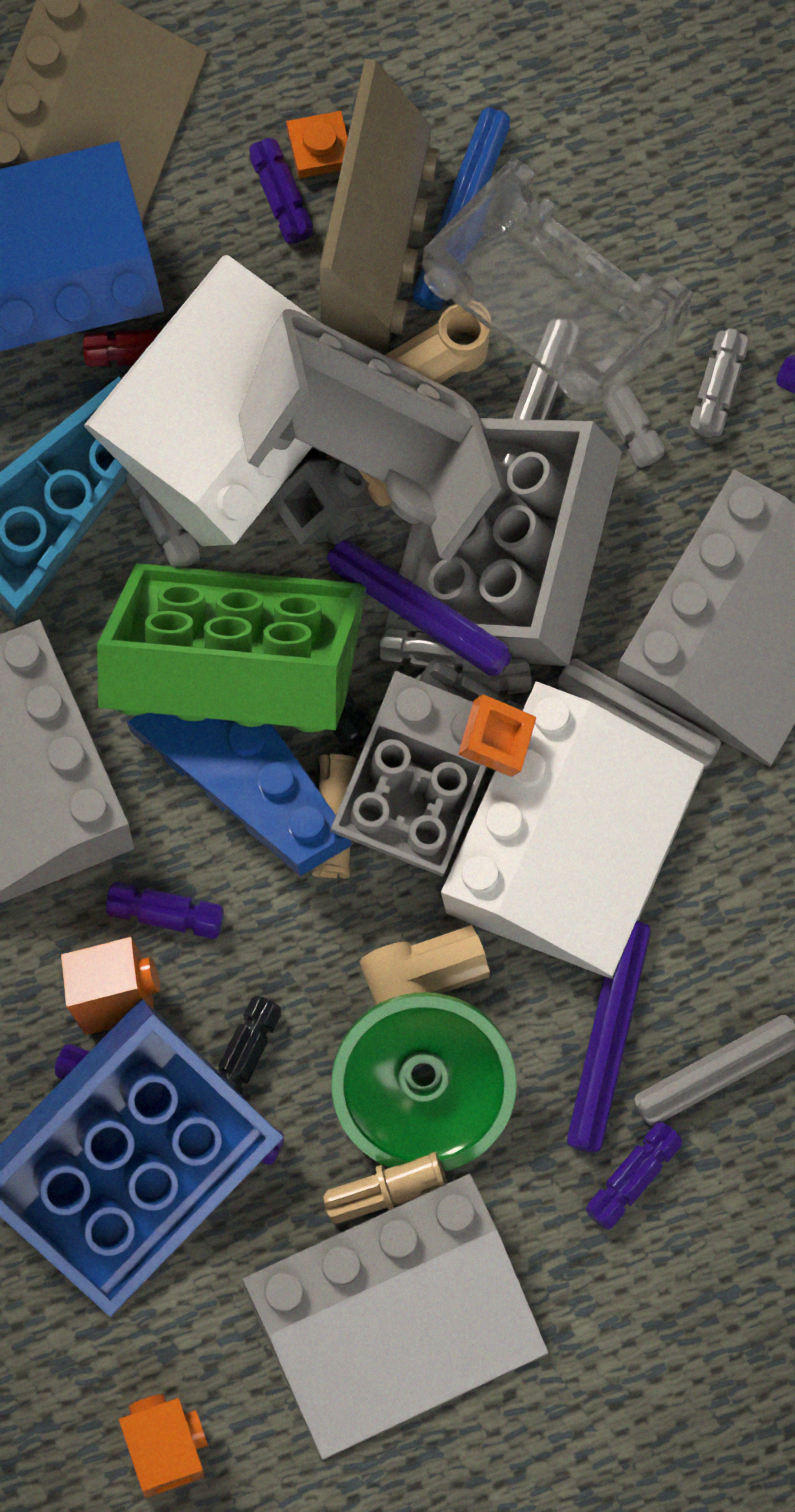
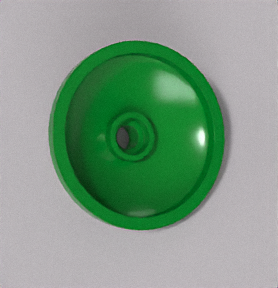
[331,992,517,1172]

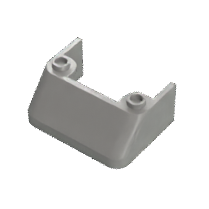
[238,309,502,562]

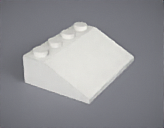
[84,255,317,546]
[441,681,704,979]

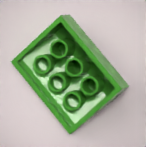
[97,563,366,732]

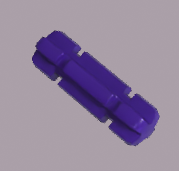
[249,138,313,244]
[105,882,224,939]
[586,1122,683,1230]

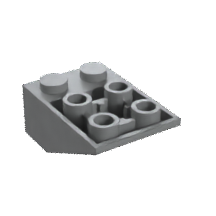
[330,671,486,877]

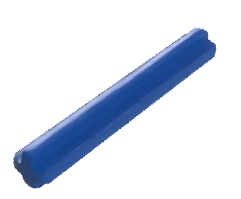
[413,107,510,311]

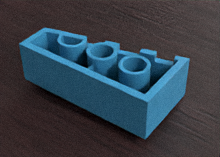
[0,376,128,626]

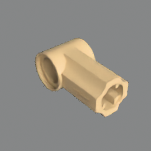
[384,303,489,384]
[359,925,490,1006]

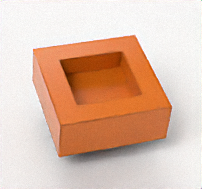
[286,111,348,179]
[458,694,537,777]

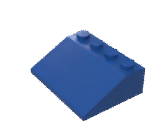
[0,141,164,351]
[0,999,284,1317]

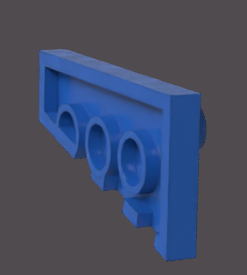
[127,713,352,876]

